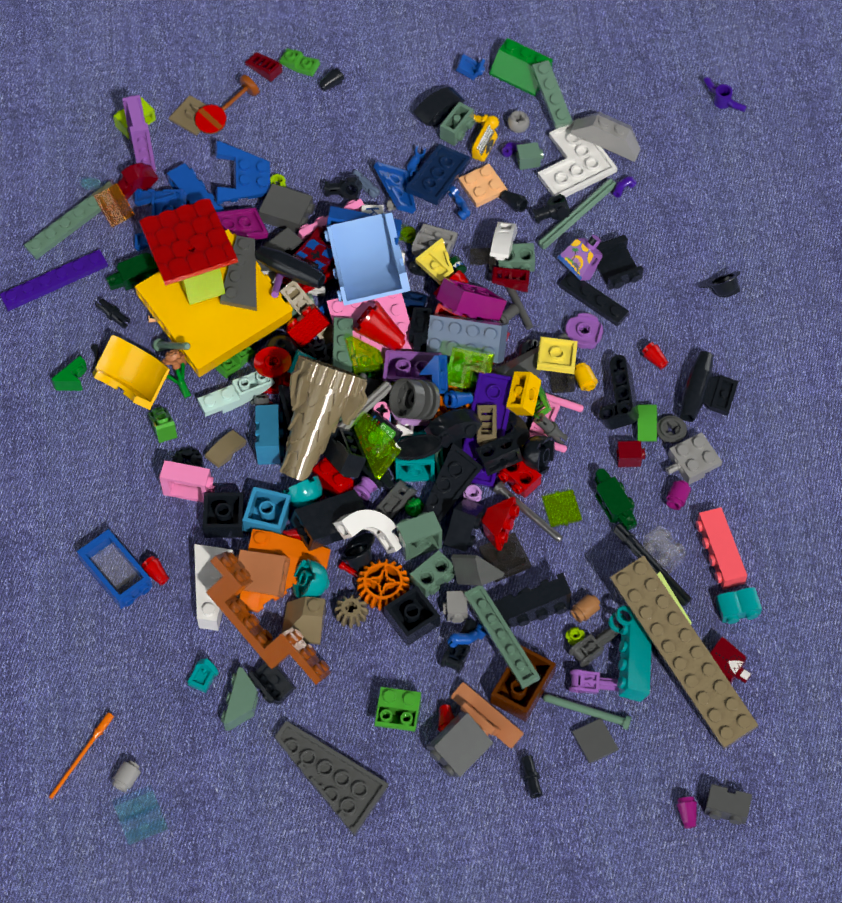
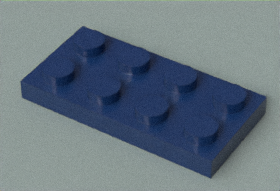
[406,144,471,206]

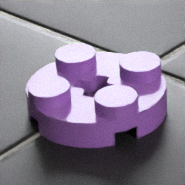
[565,313,603,349]

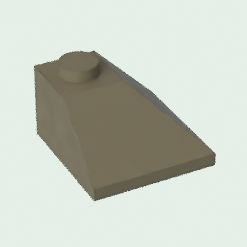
[282,597,326,645]

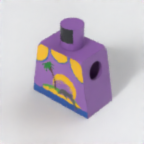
[558,235,602,280]

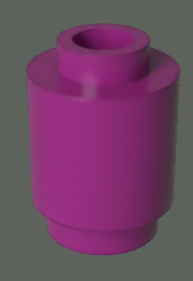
[666,480,691,510]

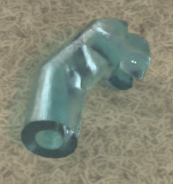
[81,178,103,191]

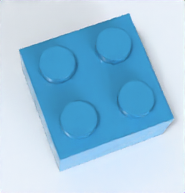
[242,487,292,535]

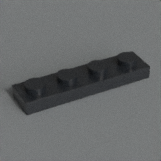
[559,271,629,327]

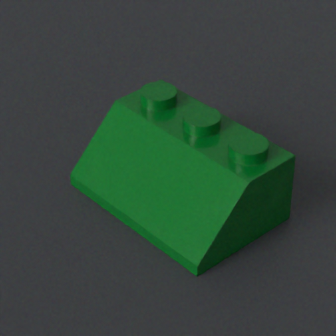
[489,38,553,96]

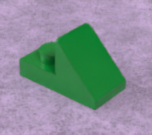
[51,356,87,391]

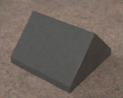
[451,554,505,586]

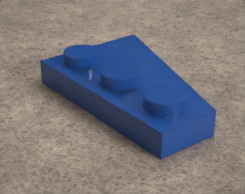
[373,162,416,214]

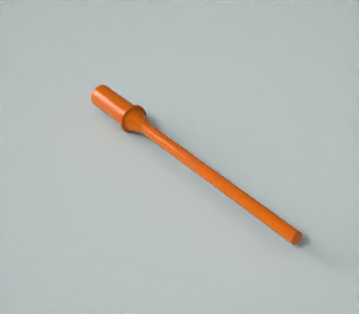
[49,712,114,799]

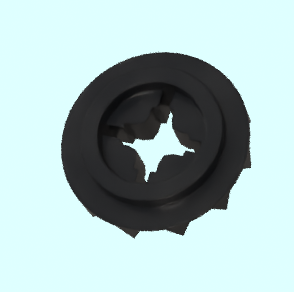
[172,446,203,467]

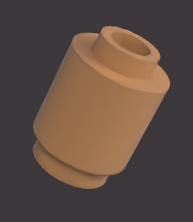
[570,594,600,623]

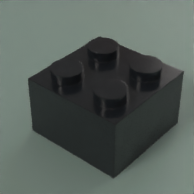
[203,492,245,538]
[384,586,440,646]

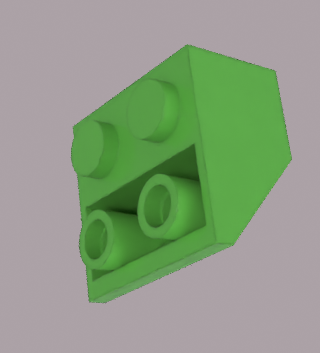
[374,687,421,732]

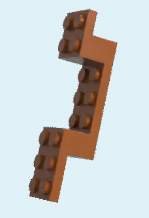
[206,551,331,685]

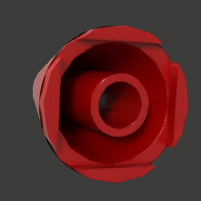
[353,301,406,350]

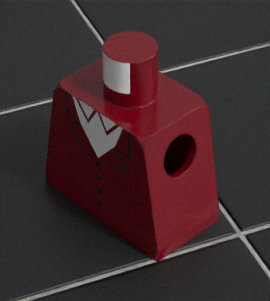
[710,636,752,684]

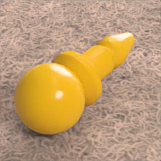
[474,114,499,129]

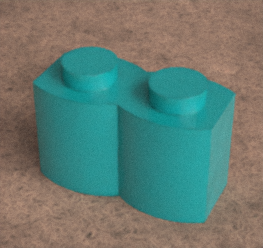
[716,587,762,624]

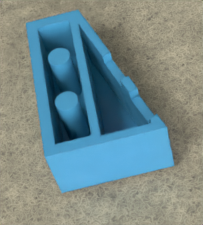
[255,404,284,465]

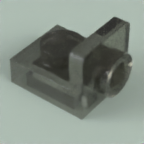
[470,248,496,273]

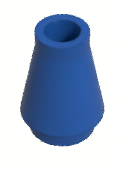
[444,390,473,409]

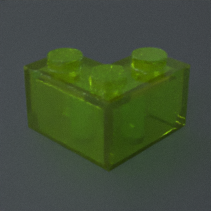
[448,346,495,388]

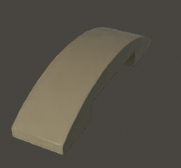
[280,280,333,344]

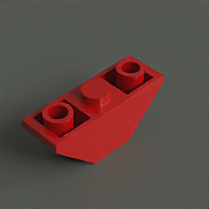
[482,497,520,551]

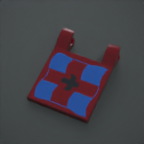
[295,226,334,273]

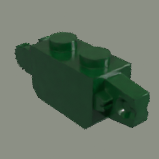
[106,252,159,291]
[595,469,637,530]

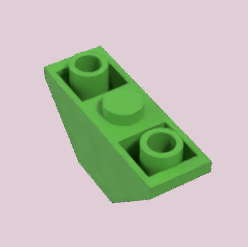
[148,407,177,443]

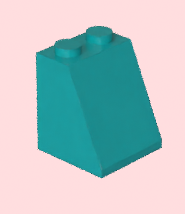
[395,430,435,482]

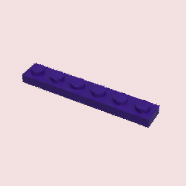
[0,249,108,311]

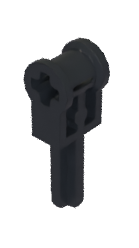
[441,619,477,674]

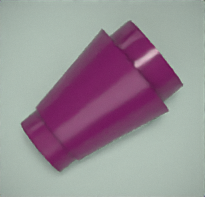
[677,797,697,829]

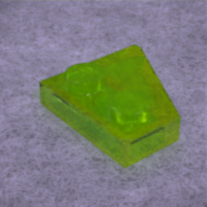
[345,336,384,374]

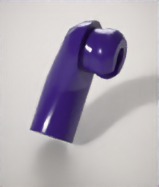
[501,142,525,157]
[613,176,637,198]

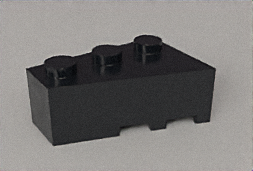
[323,427,367,478]

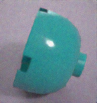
[283,475,323,508]
[293,559,329,598]

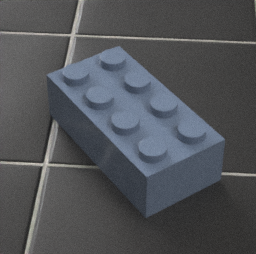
[426,313,508,363]

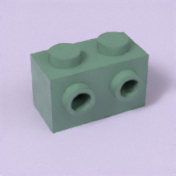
[440,102,475,146]

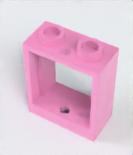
[159,460,215,503]

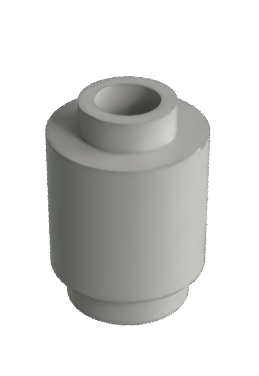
[112,760,141,793]

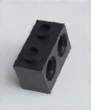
[476,433,523,476]

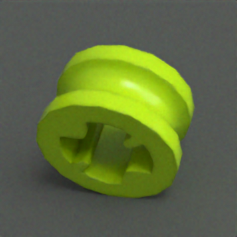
[270,174,286,188]

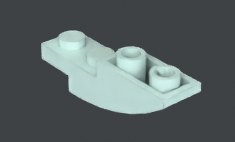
[198,371,275,417]

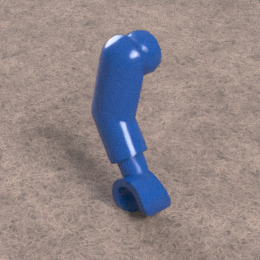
[407,146,426,180]
[448,186,471,221]
[447,624,487,648]

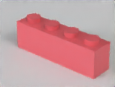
[696,507,747,590]

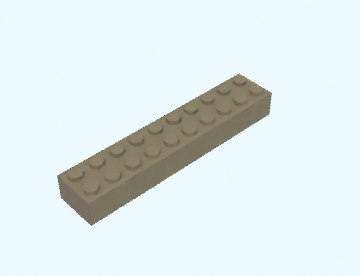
[610,555,759,750]

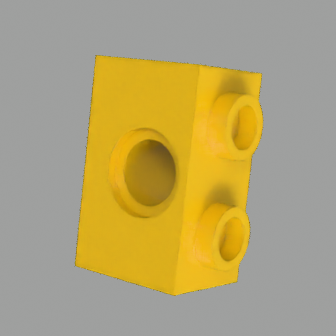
[506,371,541,416]

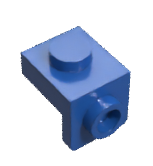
[456,54,485,80]

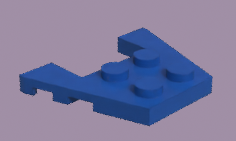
[216,141,270,205]
[134,189,187,252]

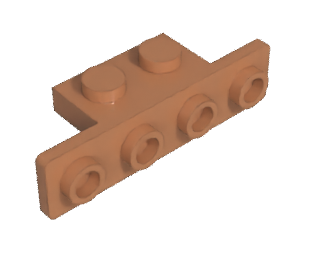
[451,682,524,748]

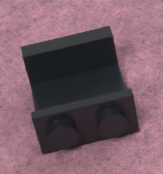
[596,235,643,290]

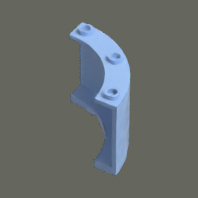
[324,211,410,306]

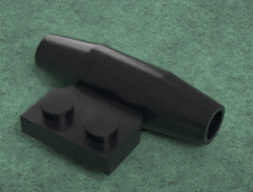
[255,246,326,289]
[680,351,738,422]

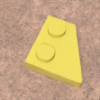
[415,238,454,285]

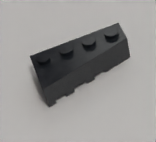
[493,572,571,629]

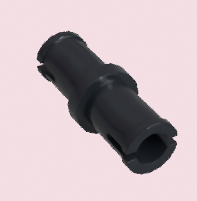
[96,299,130,328]
[520,755,543,799]

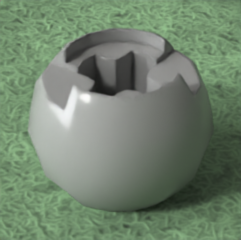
[507,111,530,133]

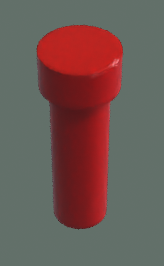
[339,561,359,578]

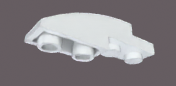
[490,222,517,260]

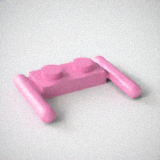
[529,393,584,453]

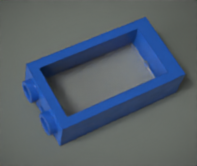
[77,529,153,609]

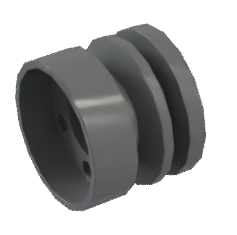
[389,378,440,420]

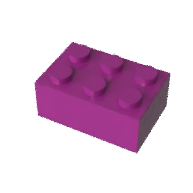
[436,278,507,322]

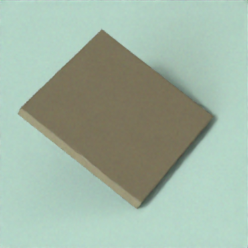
[168,95,207,136]

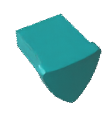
[288,349,316,373]
[187,658,219,693]

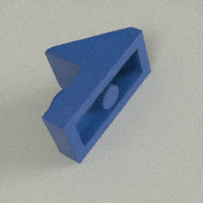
[419,355,448,394]

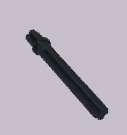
[613,523,691,606]

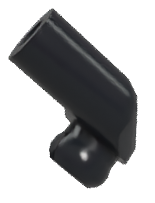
[409,261,428,276]
[518,339,539,357]

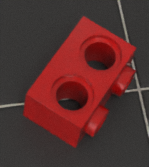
[497,461,542,498]

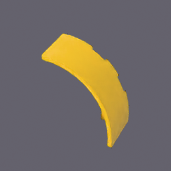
[92,335,170,410]

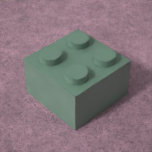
[397,511,442,561]

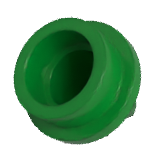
[405,498,424,517]

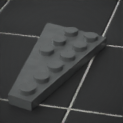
[275,721,389,837]

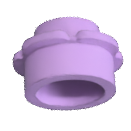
[463,485,482,503]

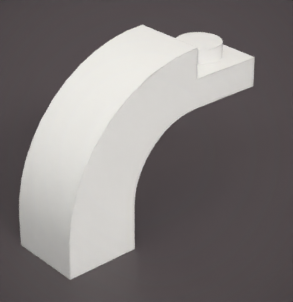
[333,510,402,554]

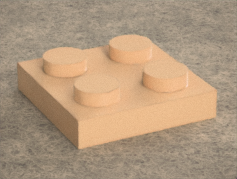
[458,164,507,208]

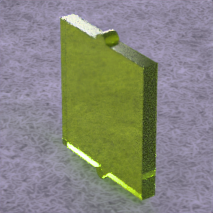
[542,490,582,527]

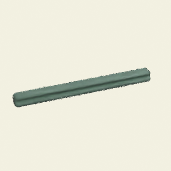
[538,178,616,249]

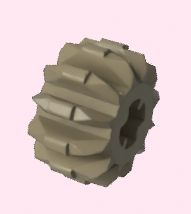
[334,594,368,629]

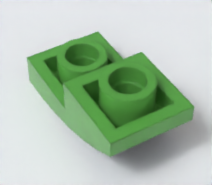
[279,49,320,77]
[215,347,255,379]
[638,405,657,442]

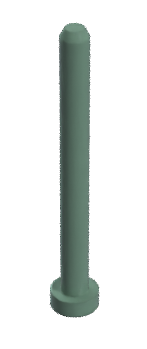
[152,338,190,352]
[543,694,632,730]

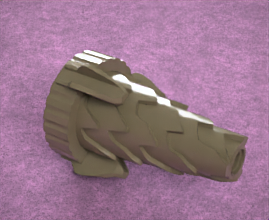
[279,355,368,481]

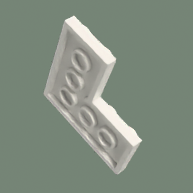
[538,118,617,197]

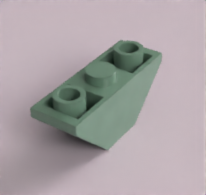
[221,667,259,731]

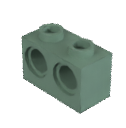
[497,243,535,272]
[410,550,455,598]

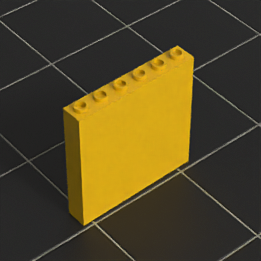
[135,229,293,377]

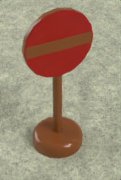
[195,74,260,134]

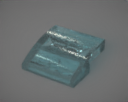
[114,791,168,845]

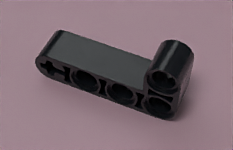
[599,355,639,430]

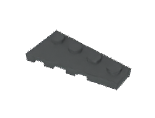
[220,236,257,311]

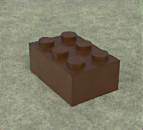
[490,645,556,722]

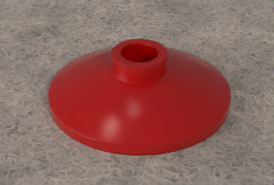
[254,346,292,378]

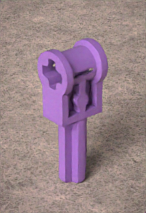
[569,670,619,694]

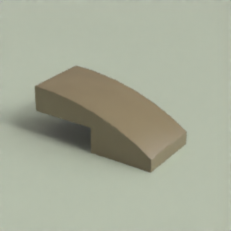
[205,430,247,468]

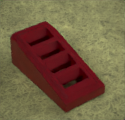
[245,52,282,82]
[492,267,530,292]

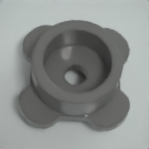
[251,394,273,405]

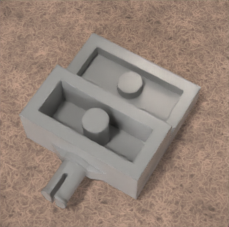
[412,223,458,257]
[665,432,722,485]

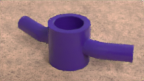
[703,77,747,112]

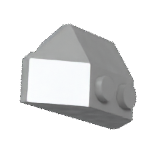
[570,112,641,162]

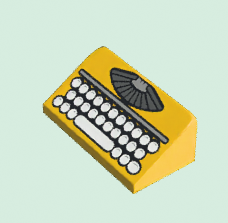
[472,121,498,162]

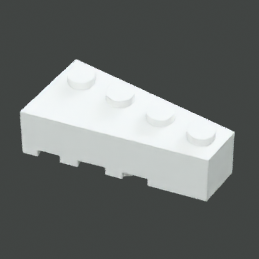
[194,544,234,631]

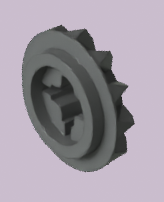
[657,416,687,444]

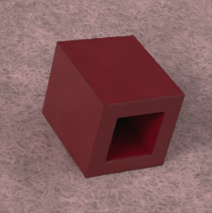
[616,441,645,467]

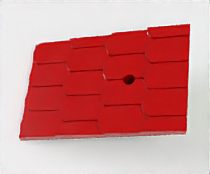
[139,199,238,305]

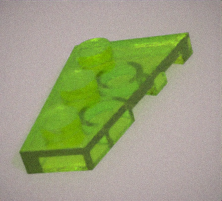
[354,413,402,479]

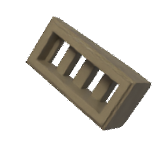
[477,405,497,446]

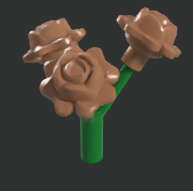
[161,349,191,398]

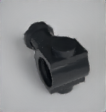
[324,174,362,201]
[532,194,571,224]

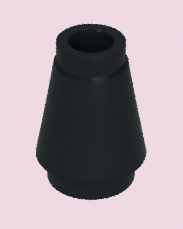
[318,68,345,92]
[501,190,528,212]

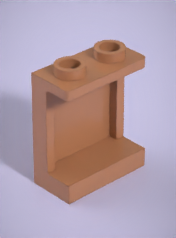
[236,550,290,598]

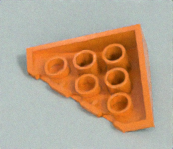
[239,529,331,613]

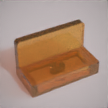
[94,183,134,227]

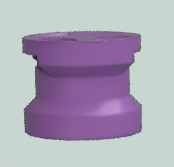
[353,476,377,501]

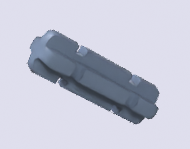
[352,170,380,198]

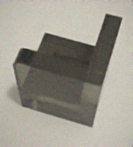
[550,371,576,394]

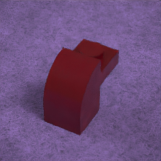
[115,163,159,200]

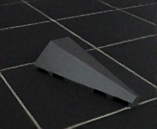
[489,333,570,377]

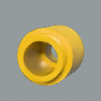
[573,363,598,391]

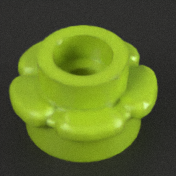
[565,627,585,646]

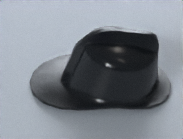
[698,271,740,298]
[340,533,375,572]

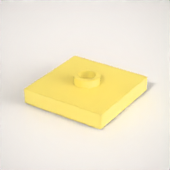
[536,336,578,374]

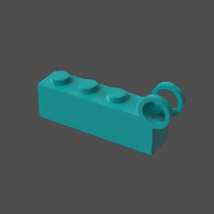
[608,606,652,702]

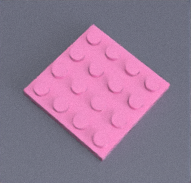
[326,293,414,366]

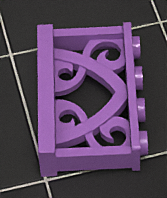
[122,95,156,172]

